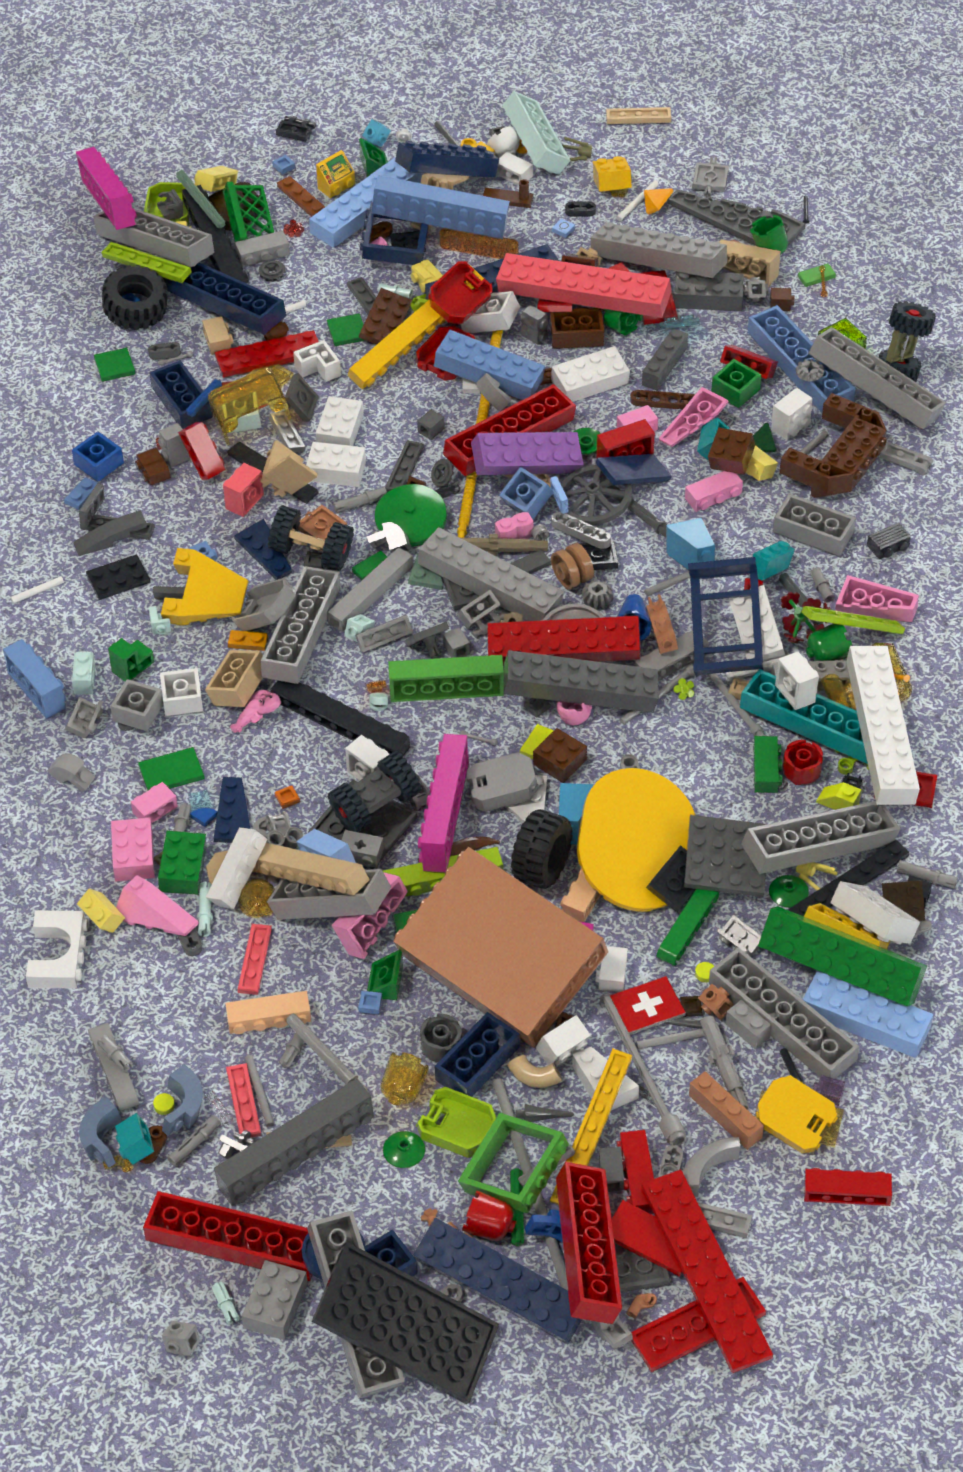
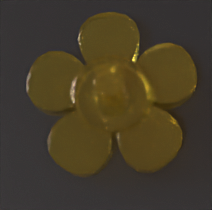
[610,188,628,198]

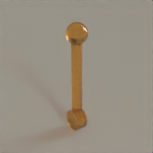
[819,265,828,297]

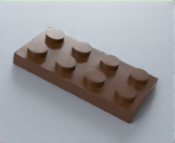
[359,288,412,345]

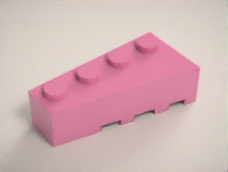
[835,575,919,622]
[332,873,408,959]

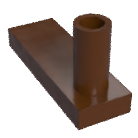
[483,179,534,208]

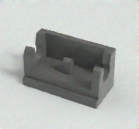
[157,189,183,220]

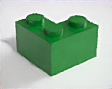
[108,638,154,681]

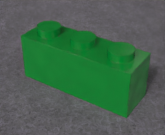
[753,736,782,793]

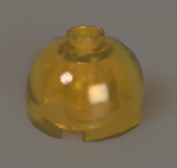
[238,879,275,918]

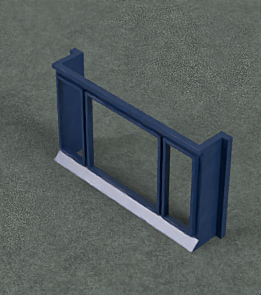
[688,557,764,677]

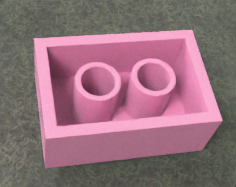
[111,818,155,882]

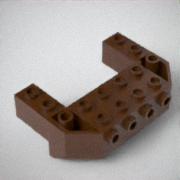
[780,393,887,498]

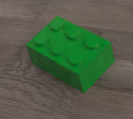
[158,830,207,895]

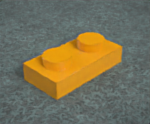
[228,630,268,651]

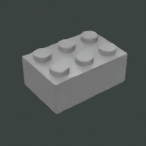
[242,1260,308,1340]

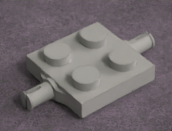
[692,156,729,197]

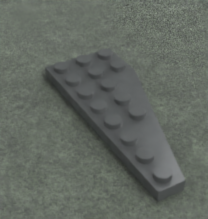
[667,190,806,245]

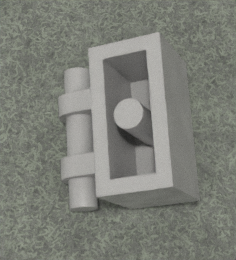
[457,590,504,638]

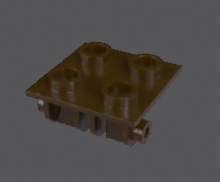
[882,880,926,921]

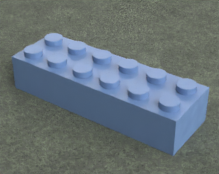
[434,330,545,400]

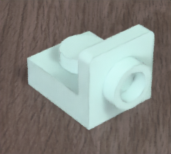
[149,606,171,635]
[344,614,375,642]

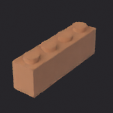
[689,1071,764,1150]

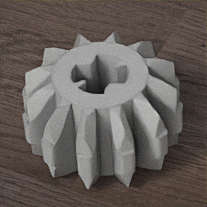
[582,579,613,610]

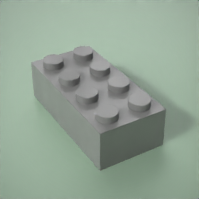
[773,494,856,556]

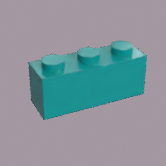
[752,541,795,581]

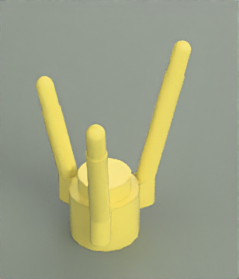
[796,862,838,891]

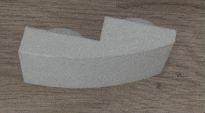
[476,373,512,411]

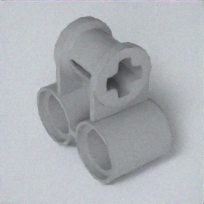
[265,811,303,849]

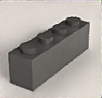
[642,328,688,391]

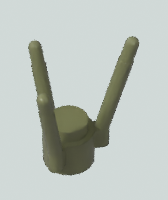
[562,137,592,162]

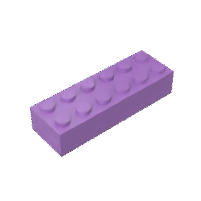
[471,432,583,475]

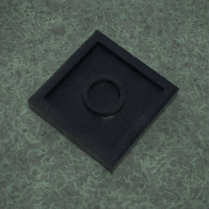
[579,541,618,570]

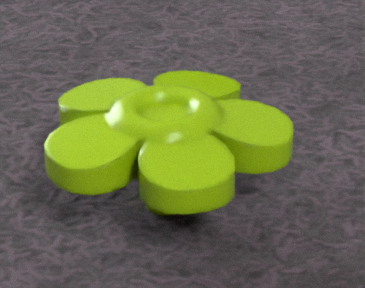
[673,678,694,700]

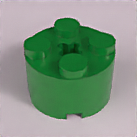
[604,309,643,336]

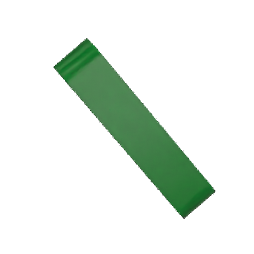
[656,889,719,966]

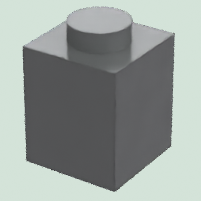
[417,409,445,440]

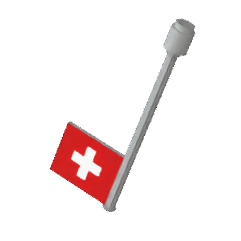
[600,976,686,1146]

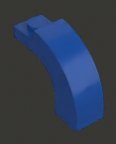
[525,1209,563,1243]

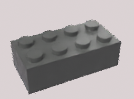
[674,271,744,312]

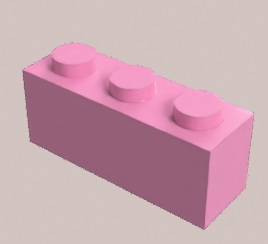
[685,471,743,512]

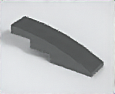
[73,510,147,556]

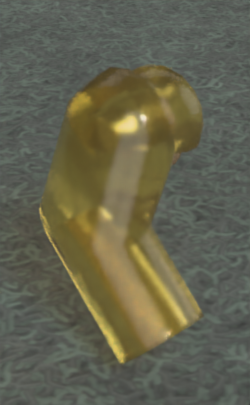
[103,1155,133,1173]

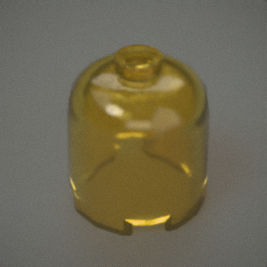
[380,1052,429,1106]

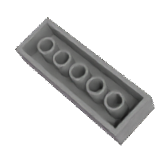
[267,869,391,920]

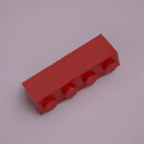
[616,1130,654,1214]
[804,1168,892,1206]

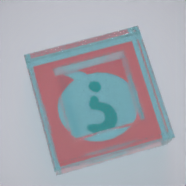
[188,790,212,812]

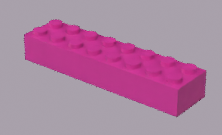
[76,147,137,230]
[418,734,469,872]

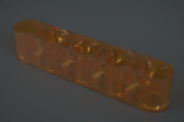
[439,228,519,259]

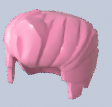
[557,701,592,726]

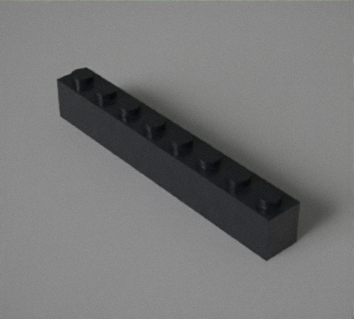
[182,185,249,284]
[270,680,410,756]

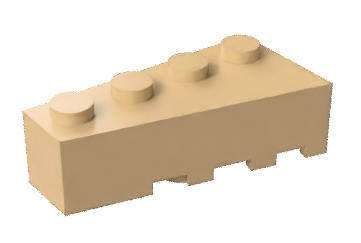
[719,239,781,287]

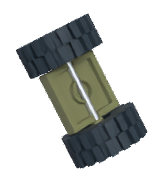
[878,301,936,382]

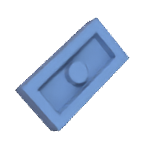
[64,477,97,510]

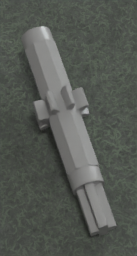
[700,1016,749,1109]

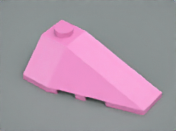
[658,387,729,447]
[116,875,199,936]

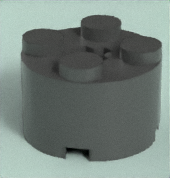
[420,1014,462,1062]

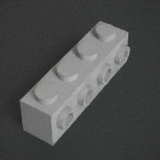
[771,660,850,691]

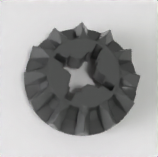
[259,260,286,281]
[431,459,454,487]

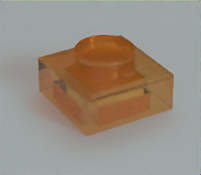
[365,680,387,694]

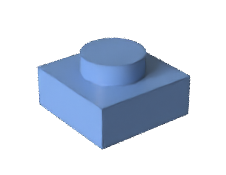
[272,155,295,175]
[358,991,382,1014]

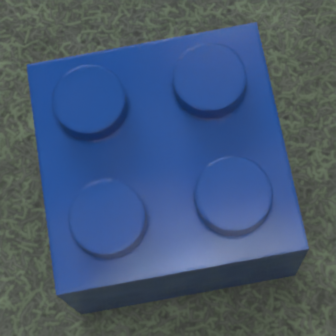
[72,431,124,482]

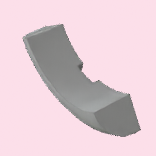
[682,1137,740,1197]

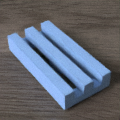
[550,476,568,514]

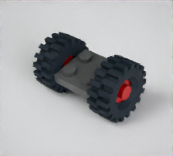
[327,751,422,832]

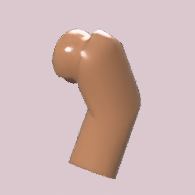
[626,1293,657,1319]

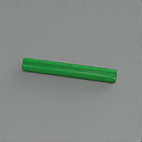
[510,1168,524,1247]

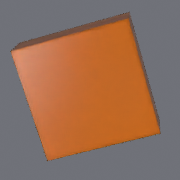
[274,785,300,809]

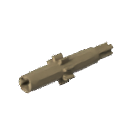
[461,534,548,556]

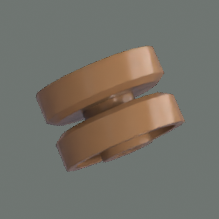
[551,543,594,590]

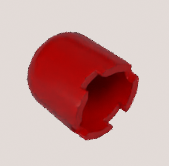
[462,1190,516,1242]

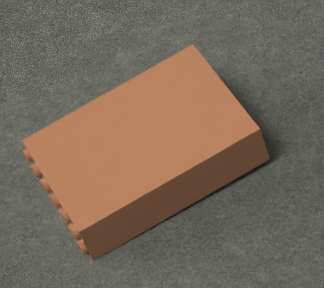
[393,846,609,1048]

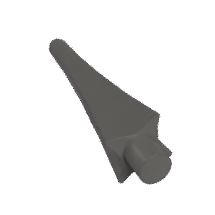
[516,1104,574,1122]

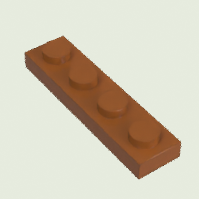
[277,176,325,217]

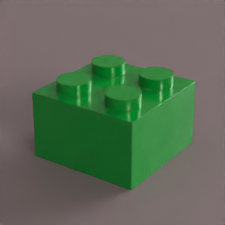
[711,359,761,408]

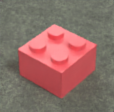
[223,463,264,517]

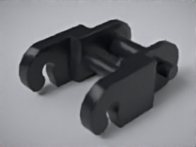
[842,773,863,789]

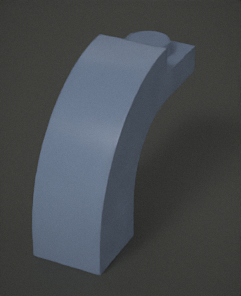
[162,1064,203,1136]
[79,1096,122,1168]

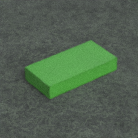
[798,263,836,287]

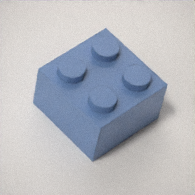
[499,467,554,519]

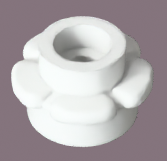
[396,129,412,143]

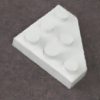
[505,775,547,823]

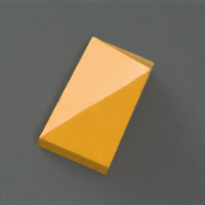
[644,188,674,214]

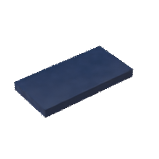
[595,454,672,485]

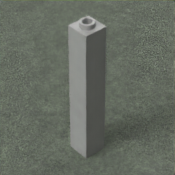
[327,547,413,632]

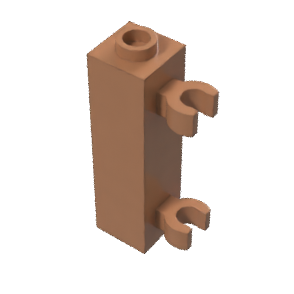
[646,594,678,654]

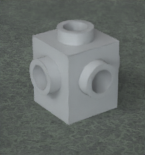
[743,277,768,302]
[162,1321,200,1356]

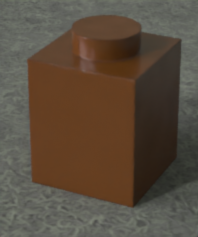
[770,288,795,312]

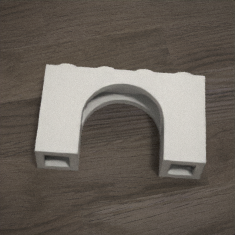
[26,910,88,988]

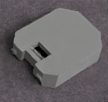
[231,578,296,631]
[466,752,538,812]

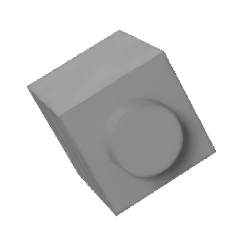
[443,628,470,658]

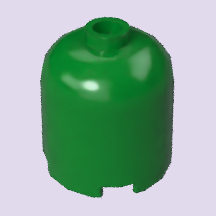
[750,215,788,255]
[805,623,852,661]

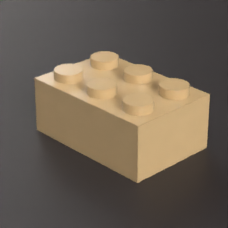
[205,650,263,707]

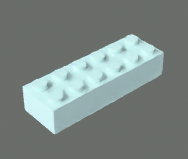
[502,91,571,175]

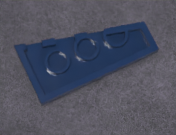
[213,777,250,843]

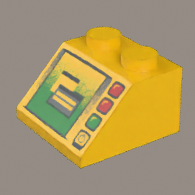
[316,150,355,198]

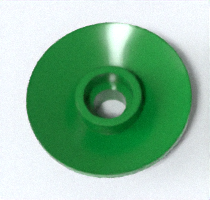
[573,428,601,454]
[769,875,809,908]
[383,1131,425,1168]

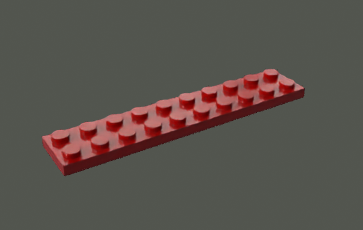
[641,1169,773,1374]

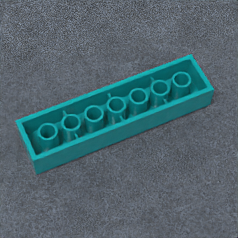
[740,669,868,764]

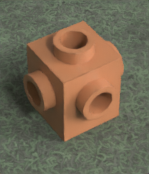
[698,984,734,1021]

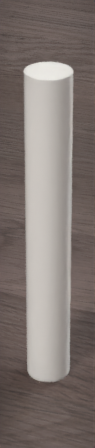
[10,576,64,604]

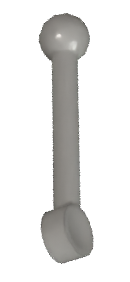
[158,351,193,366]
[460,730,498,746]

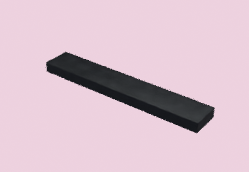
[227,441,318,504]

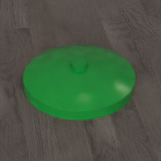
[374,484,447,547]

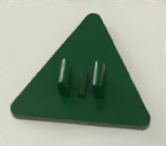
[753,423,777,452]

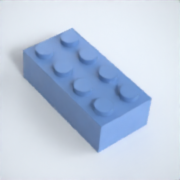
[3,639,66,719]

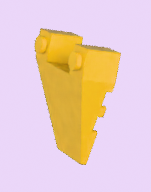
[161,548,249,626]

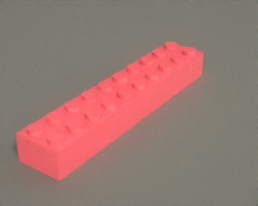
[496,253,672,318]

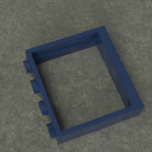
[360,202,429,265]

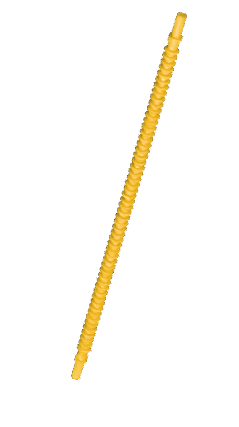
[457,330,503,538]

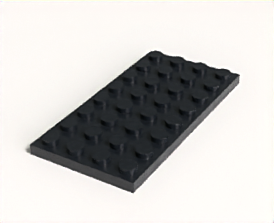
[311,1242,499,1404]

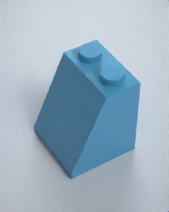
[666,518,715,569]
[559,783,594,845]

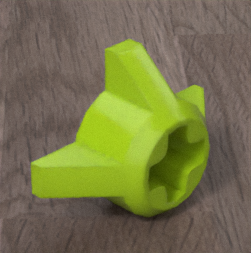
[411,294,428,312]

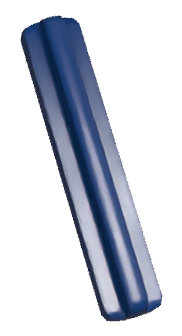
[186,379,222,417]

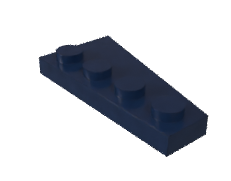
[234,519,292,580]

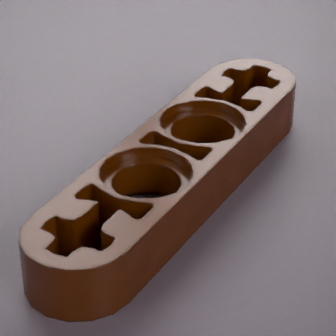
[630,390,695,410]

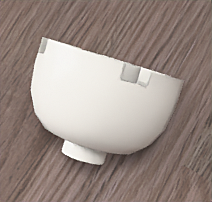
[487,126,520,158]

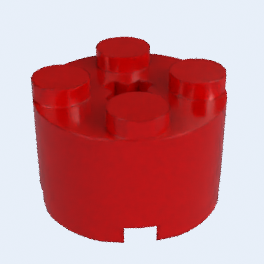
[783,739,823,785]

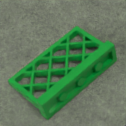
[223,182,274,242]

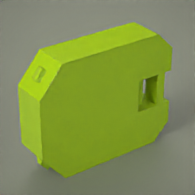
[144,182,190,226]
[416,1087,496,1158]

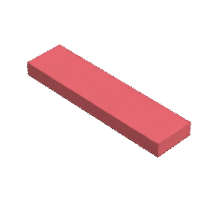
[238,924,272,995]
[226,1063,261,1138]

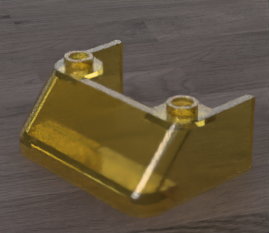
[208,368,292,446]

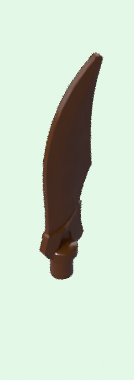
[418,836,500,863]

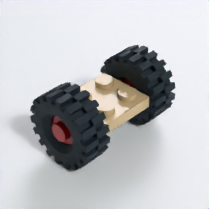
[268,505,354,571]

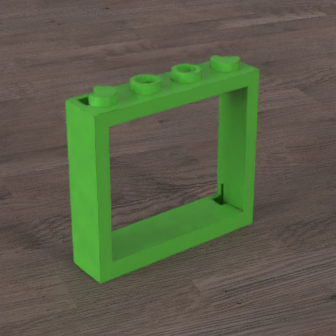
[458,1113,569,1214]

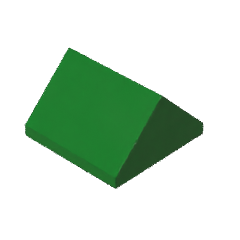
[359,138,388,177]
[367,949,403,1000]

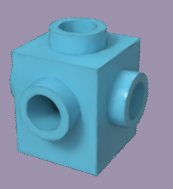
[362,119,391,147]

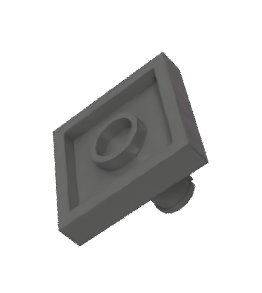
[282,373,319,422]
[405,622,449,658]

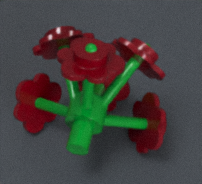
[781,592,831,644]

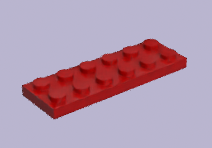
[214,330,319,378]
[631,1277,766,1373]

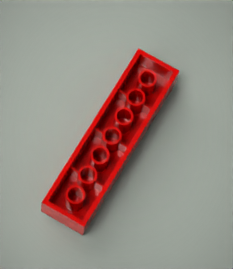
[443,384,576,476]
[487,616,641,666]
[556,1162,622,1324]
[143,1191,312,1281]

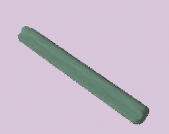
[176,170,225,228]

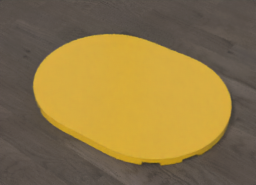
[577,768,695,912]

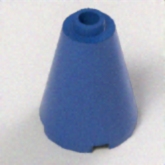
[617,594,652,641]

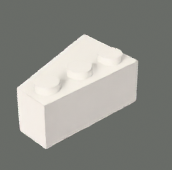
[572,1047,639,1110]

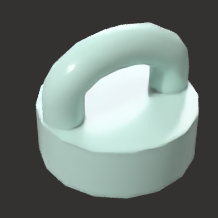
[369,692,388,711]

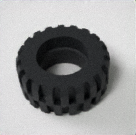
[102,265,168,330]
[511,809,572,889]

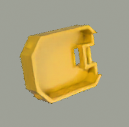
[756,1075,838,1154]

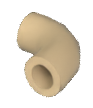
[507,1055,563,1088]

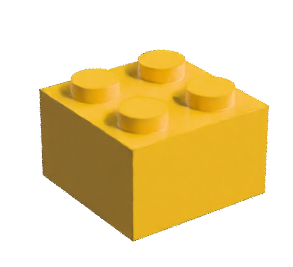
[592,156,632,192]

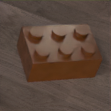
[550,308,604,349]

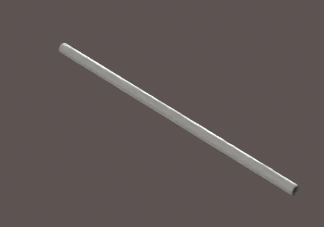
[492,1078,568,1290]

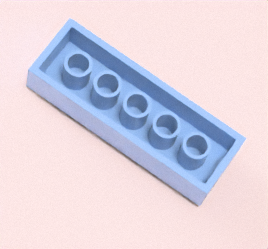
[802,970,933,1058]

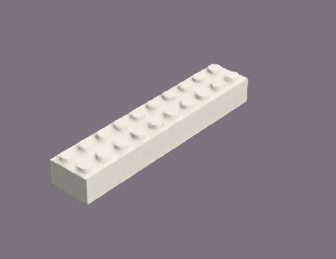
[846,646,920,805]

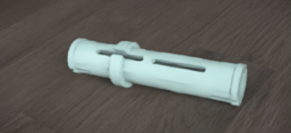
[197,882,213,937]

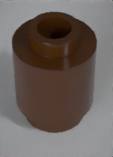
[263,321,289,341]

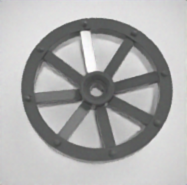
[561,465,633,525]

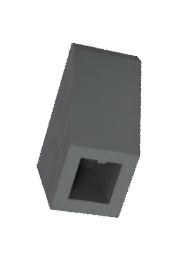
[599,1146,624,1192]

